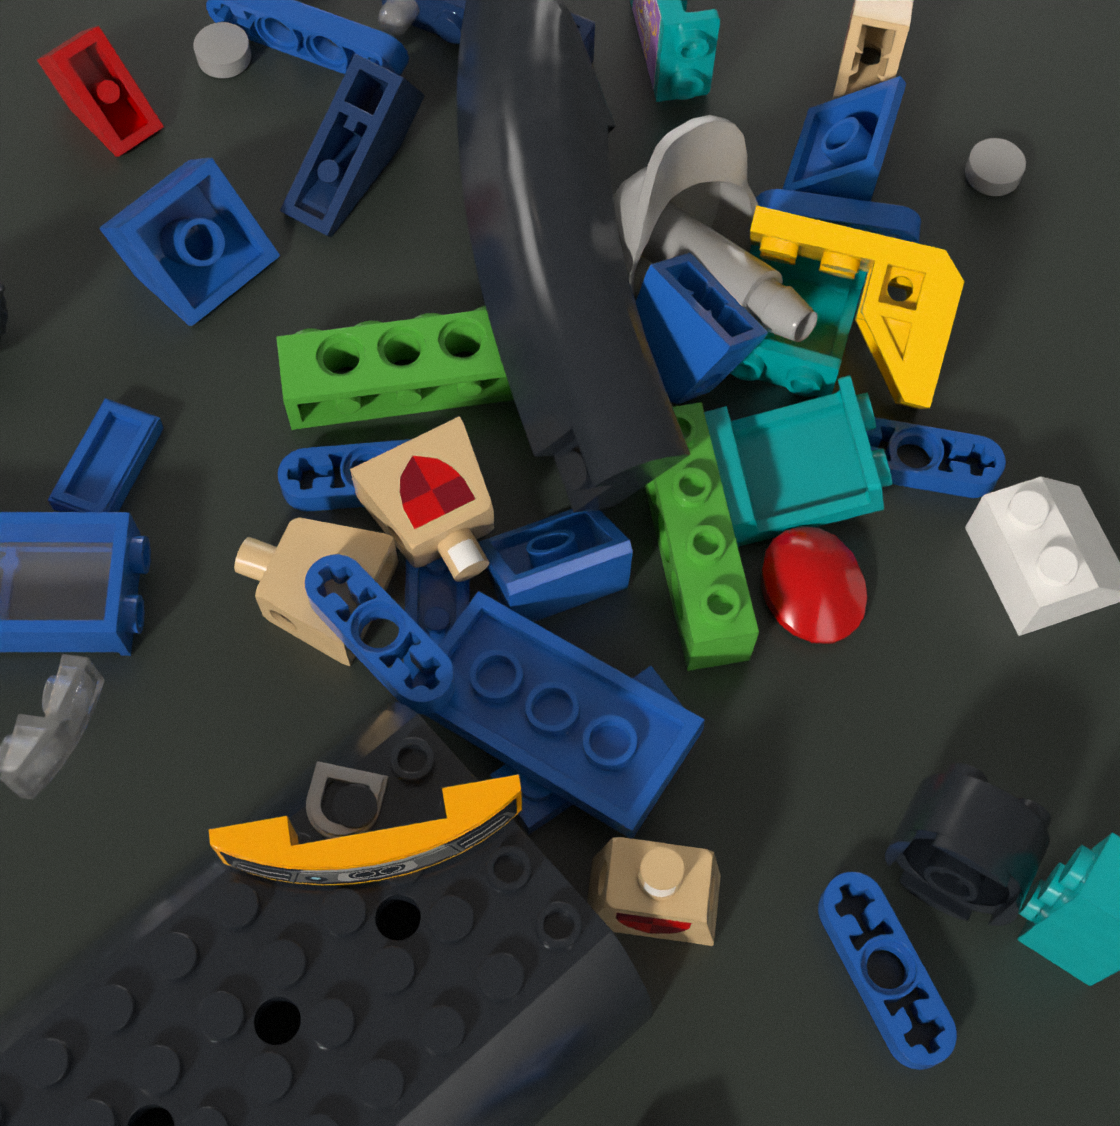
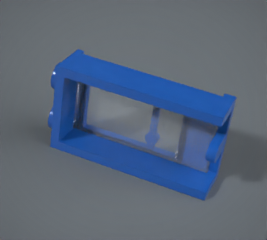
[0,512,151,656]

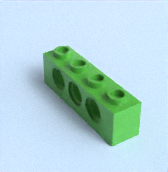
[276,306,514,430]
[645,402,759,671]

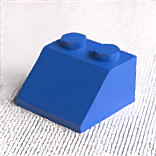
[99,157,280,326]

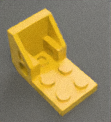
[750,205,964,409]

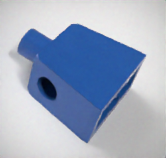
[635,253,768,404]

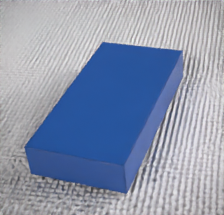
[48,398,164,512]

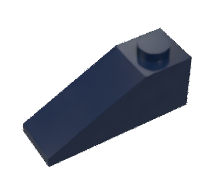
[280,54,425,237]

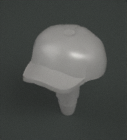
[613,115,817,342]

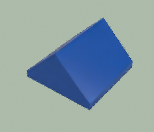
[783,76,907,201]
[478,509,633,622]

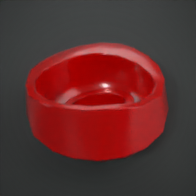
[760,526,867,644]

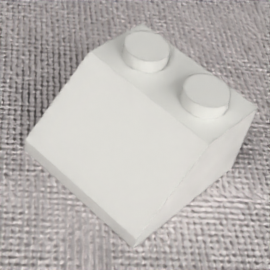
[965,477,1120,636]

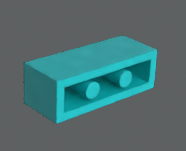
[1016,832,1120,986]

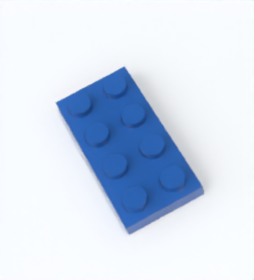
[411,591,704,839]

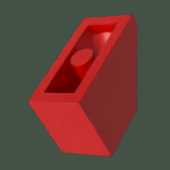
[37,25,164,157]

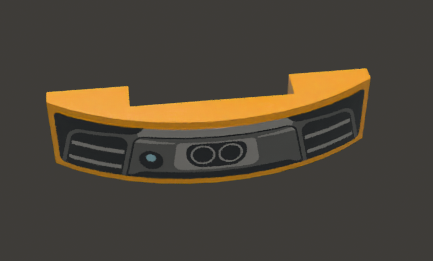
[209,775,522,885]

